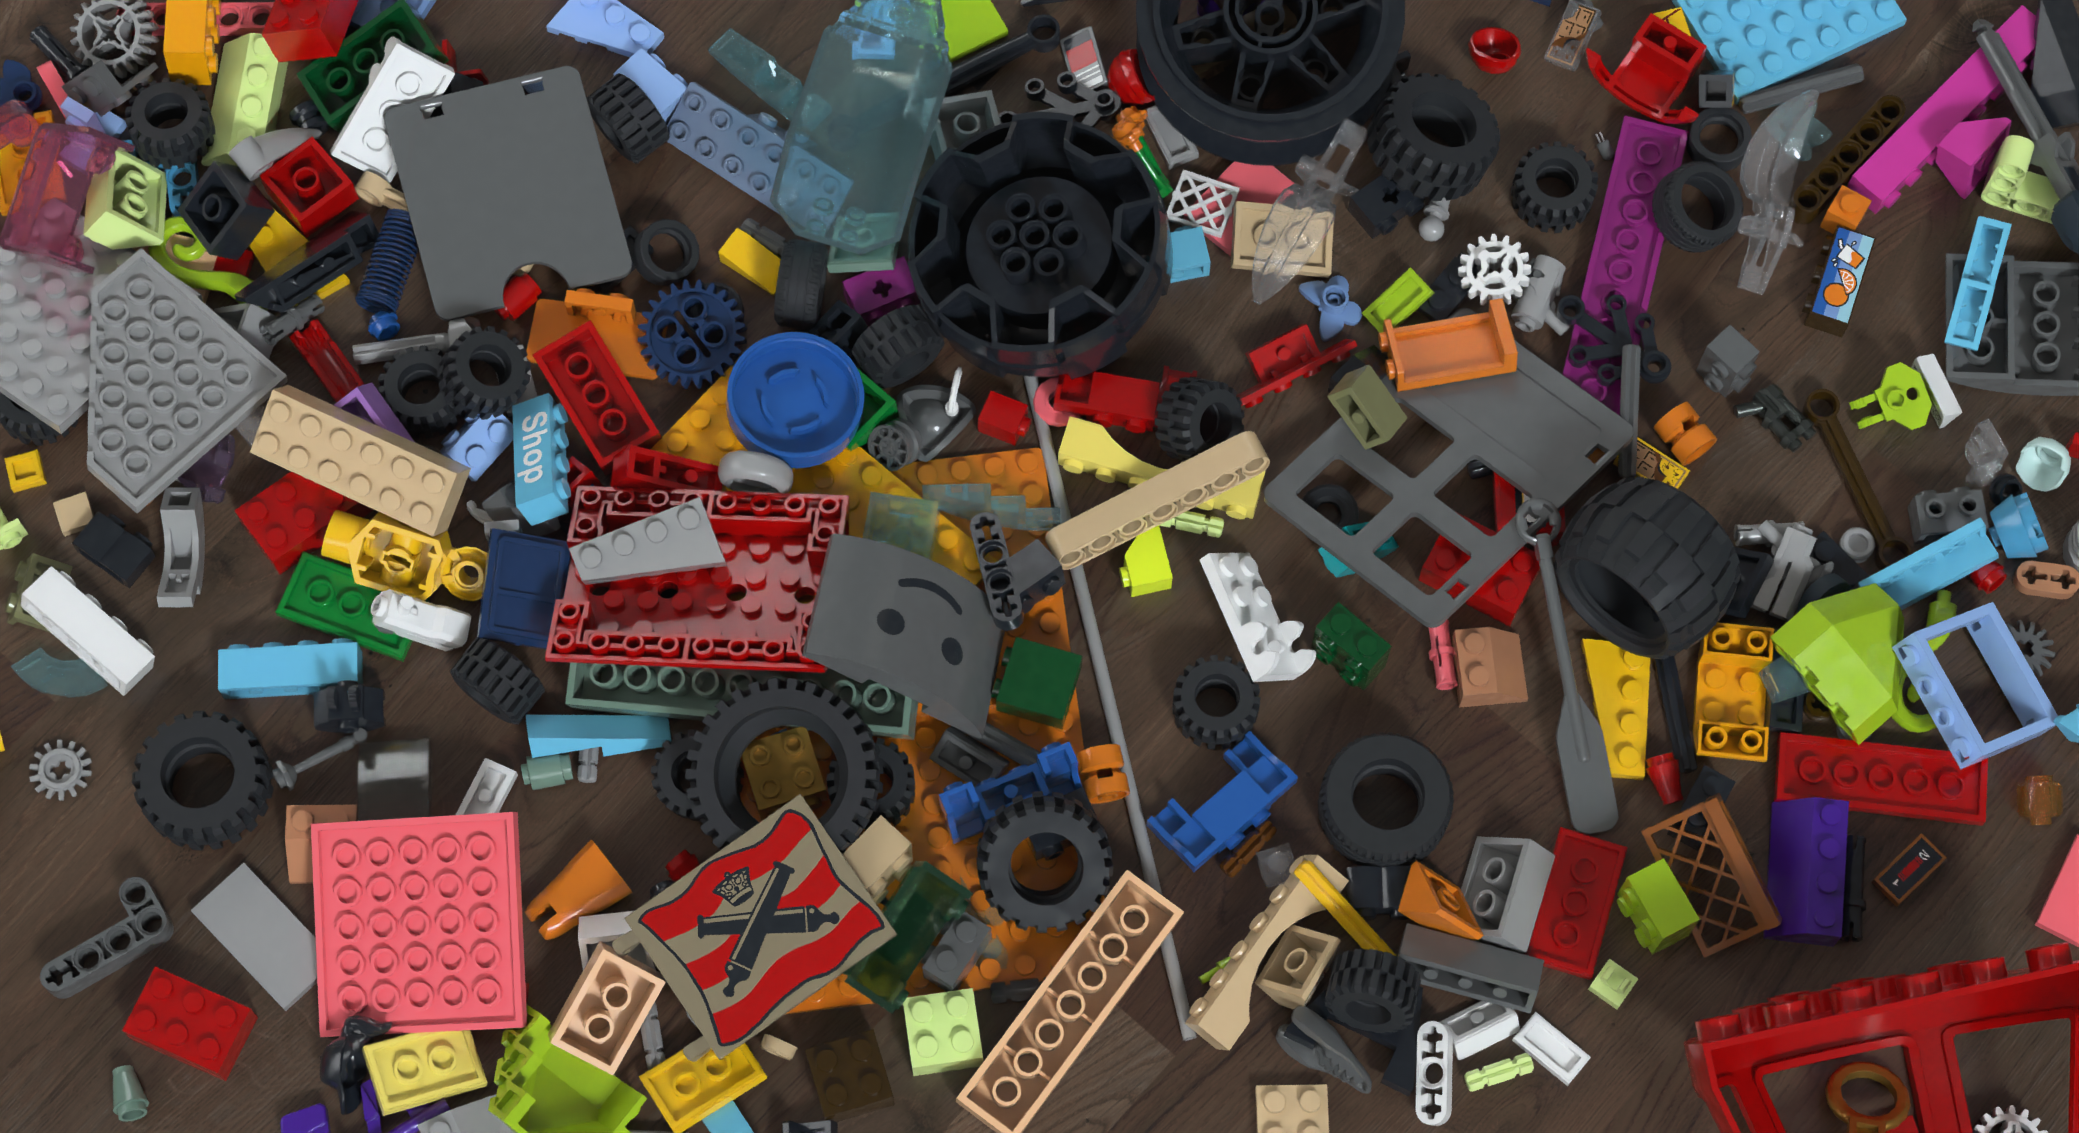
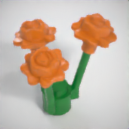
[1112,106,1174,199]

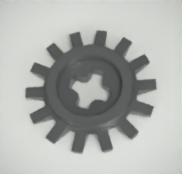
[2006,620,2055,677]

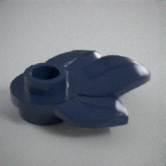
[0,60,43,120]

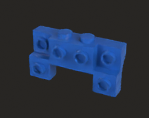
[1146,731,1298,872]
[939,742,1082,844]

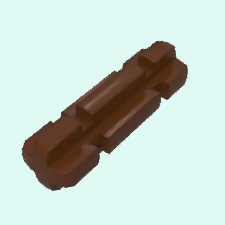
[1220,819,1277,878]

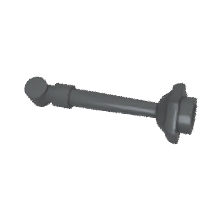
[271,728,367,791]

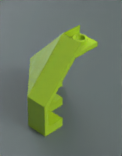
[1770,583,1904,745]
[488,1004,647,1133]

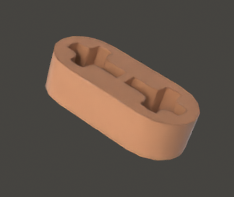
[2012,560,2079,599]

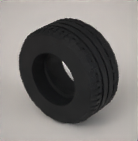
[1318,732,1454,867]

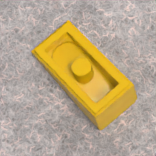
[719,228,781,296]

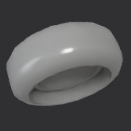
[718,450,794,493]

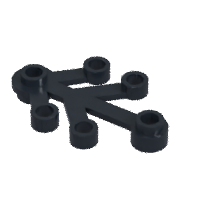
[999,71,1122,127]
[1556,295,1671,387]

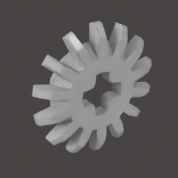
[29,740,92,801]

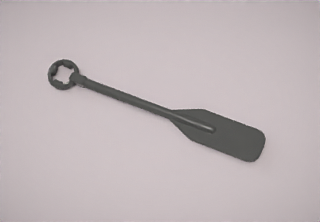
[1515,498,1618,834]

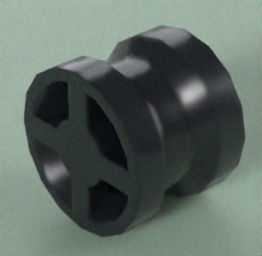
[289,100,330,137]

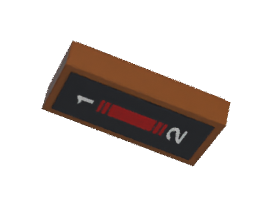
[1871,833,1947,907]

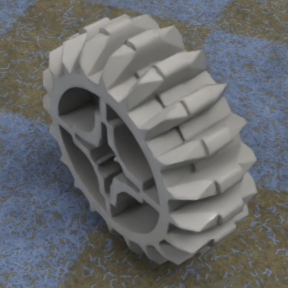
[70,0,160,79]

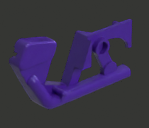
[280,1079,451,1133]

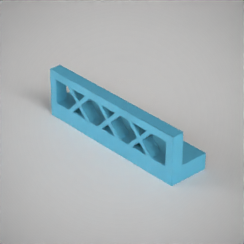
[1858,517,1999,610]

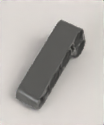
[40,877,174,999]

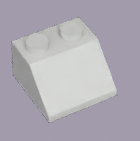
[578,911,656,970]

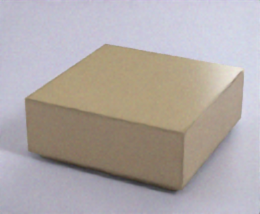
[53,491,94,536]

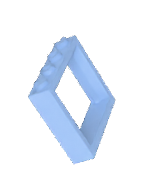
[1892,602,2058,769]

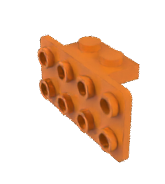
[526,288,668,380]

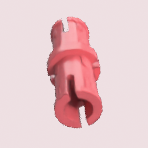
[1428,620,1458,690]

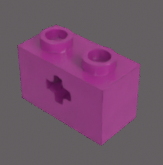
[842,256,920,326]

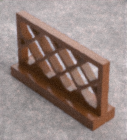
[1641,793,1782,958]

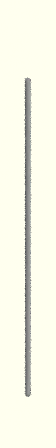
[997,237,1197,1041]

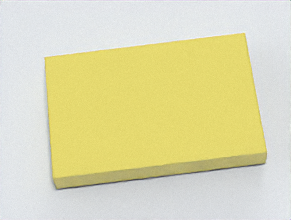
[362,1030,488,1116]

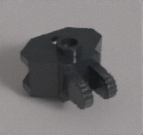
[314,680,386,733]

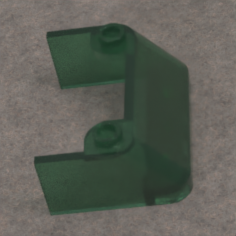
[837,861,973,1014]

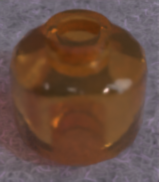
[2016,775,2063,825]

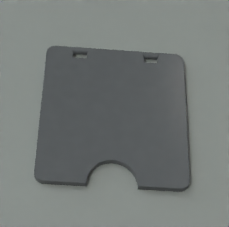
[384,66,632,321]

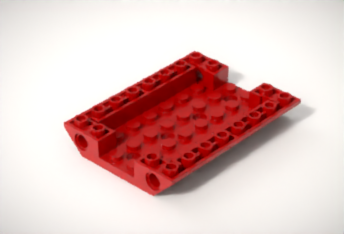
[545,486,850,673]

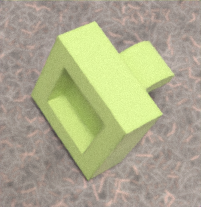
[1588,959,1638,1009]

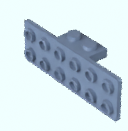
[667,82,854,240]

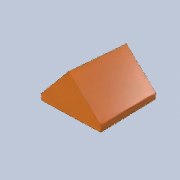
[1398,860,1484,940]

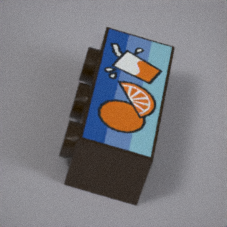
[1802,225,1876,338]

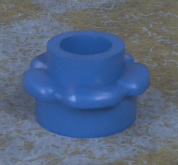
[368,311,400,341]

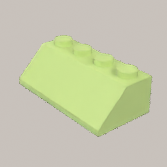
[201,33,288,166]

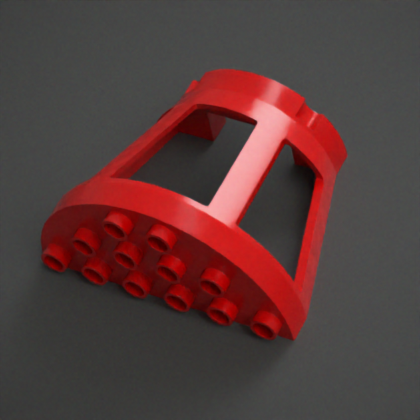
[1684,942,2079,1133]

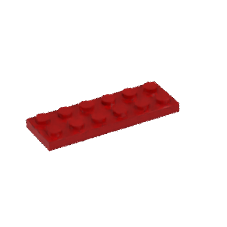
[1774,732,1988,826]

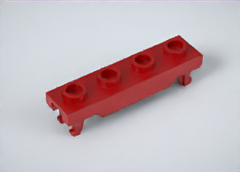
[289,319,365,403]

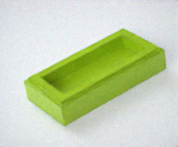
[1362,267,1434,333]

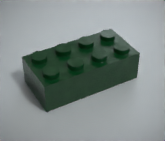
[297,0,449,134]

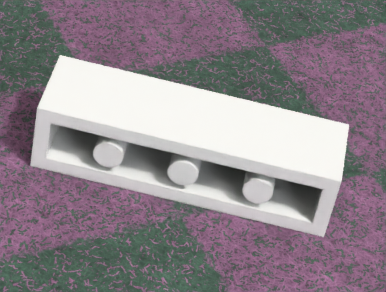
[20,566,155,696]

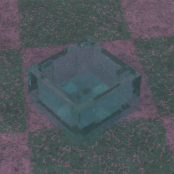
[863,492,940,560]

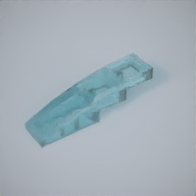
[708,28,829,132]
[922,483,1060,531]

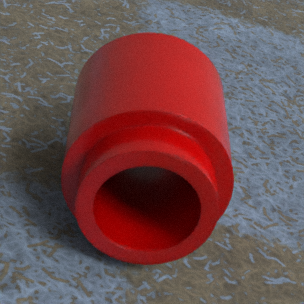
[494,272,542,321]

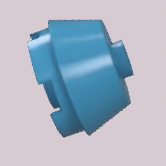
[1988,492,2049,558]

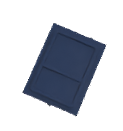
[477,528,570,649]

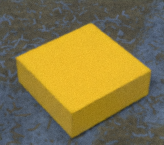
[4,449,47,493]

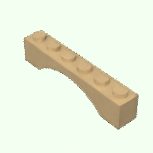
[1185,855,1349,1051]

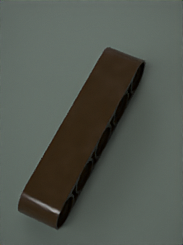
[1787,95,1906,225]

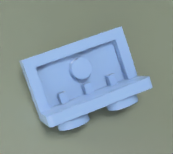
[440,414,513,481]

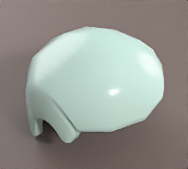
[2016,437,2071,492]

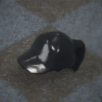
[320,1015,392,1115]

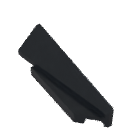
[234,211,380,312]

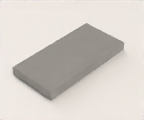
[191,863,317,1011]

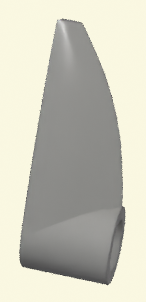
[229,128,322,181]

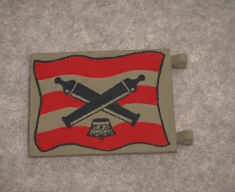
[612,794,898,1062]

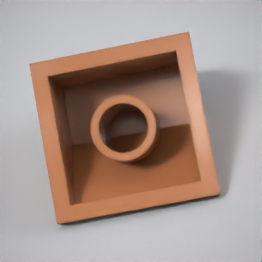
[1451,627,1528,708]
[285,805,363,884]

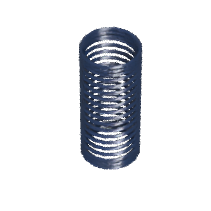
[355,208,418,314]

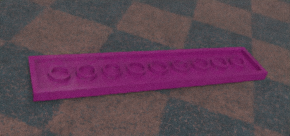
[1562,116,1689,416]

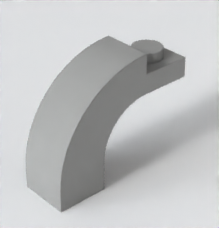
[157,487,205,608]

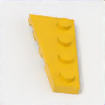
[249,208,350,306]
[1581,638,1650,780]

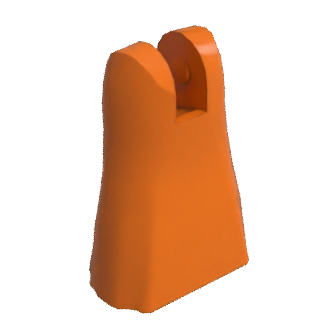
[524,839,633,940]

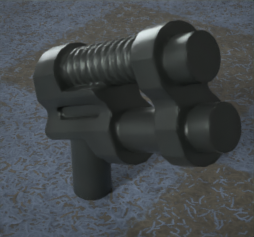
[1734,384,1817,453]

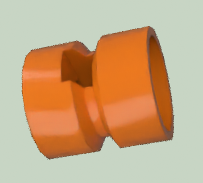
[1653,402,1717,466]
[1076,744,1130,804]

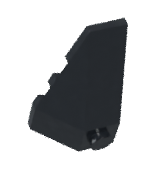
[2030,0,2079,130]

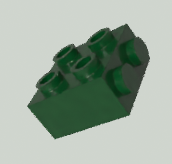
[1311,602,1392,691]
[991,637,1083,730]

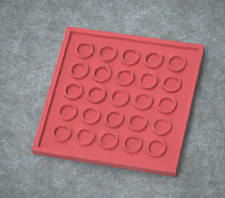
[311,812,527,1037]

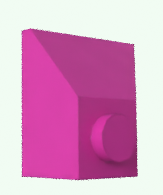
[1935,117,2011,199]

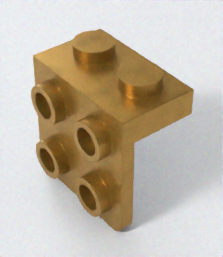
[742,727,828,820]

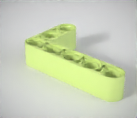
[1981,135,2060,224]

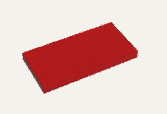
[1524,827,1628,980]

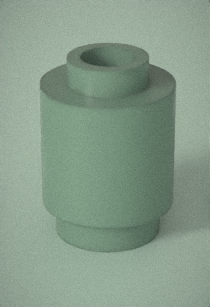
[521,752,574,790]

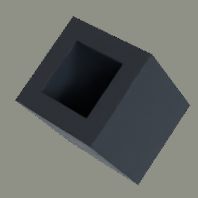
[1699,70,1735,108]

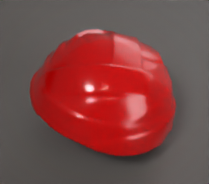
[1468,27,1521,74]

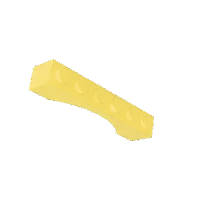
[1058,416,1266,519]

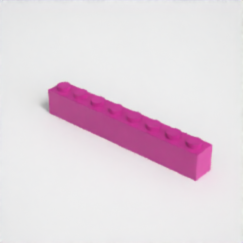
[1847,5,2036,214]

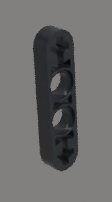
[970,512,1024,631]

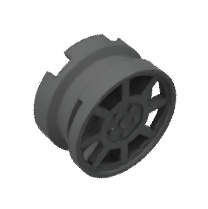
[868,418,922,471]

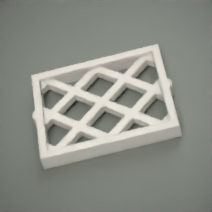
[1167,169,1240,238]

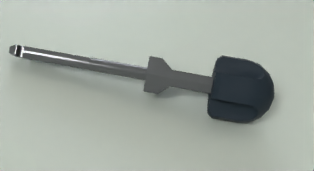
[1972,19,2079,254]

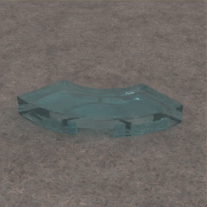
[11,647,108,698]

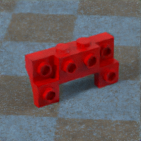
[1053,365,1198,433]

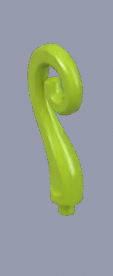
[148,216,268,311]
[1891,590,1957,733]

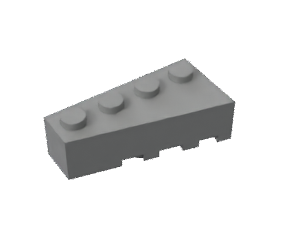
[569,497,728,585]

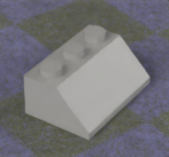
[1461,836,1555,953]

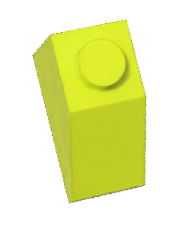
[1119,525,1173,597]

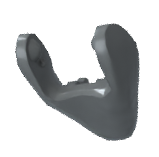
[1276,1006,1372,1094]

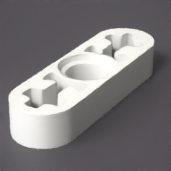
[1416,1021,1453,1126]

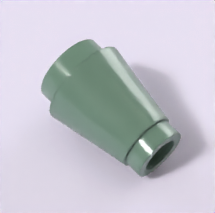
[112,1065,149,1122]

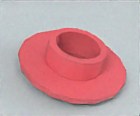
[1033,377,1082,427]

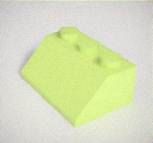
[83,144,167,250]

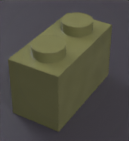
[1327,364,1407,450]

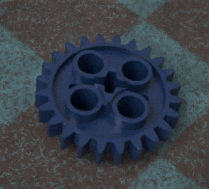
[638,279,748,389]

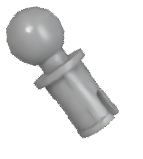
[1419,197,1450,242]

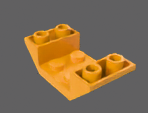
[1693,622,1774,762]

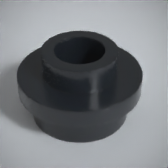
[1989,473,2023,506]

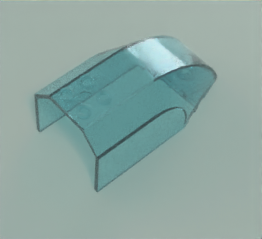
[770,0,953,255]

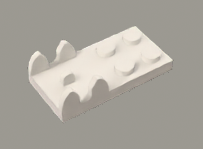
[330,37,455,184]
[1200,553,1316,682]

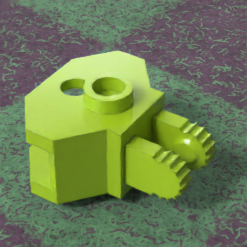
[1849,362,1932,430]

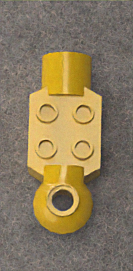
[321,510,487,601]

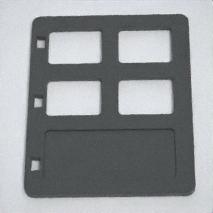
[1264,308,1634,628]

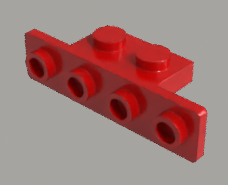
[1236,324,1358,408]

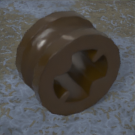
[1803,691,1832,722]

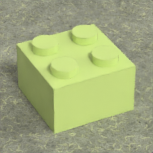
[902,988,983,1076]

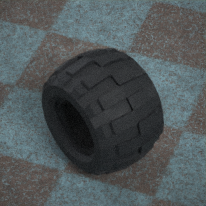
[1553,476,1741,659]

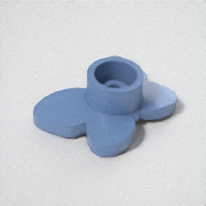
[1298,275,1362,342]

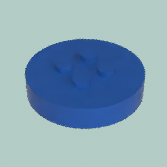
[726,332,864,468]

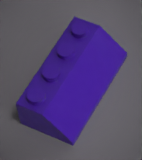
[1763,797,1849,947]

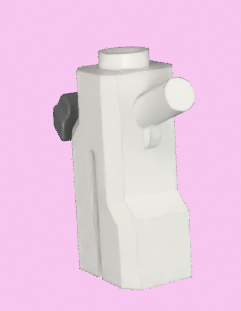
[371,589,471,651]

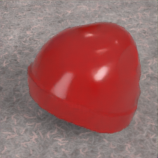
[1107,49,1155,106]

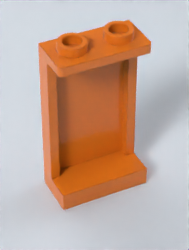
[1378,298,1518,392]

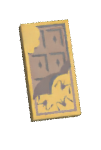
[1613,437,1690,489]

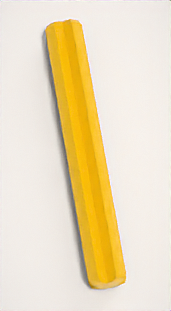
[1294,860,1396,956]

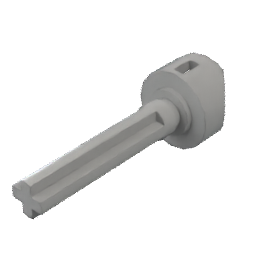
[352,317,481,365]

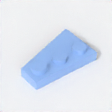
[546,0,664,57]

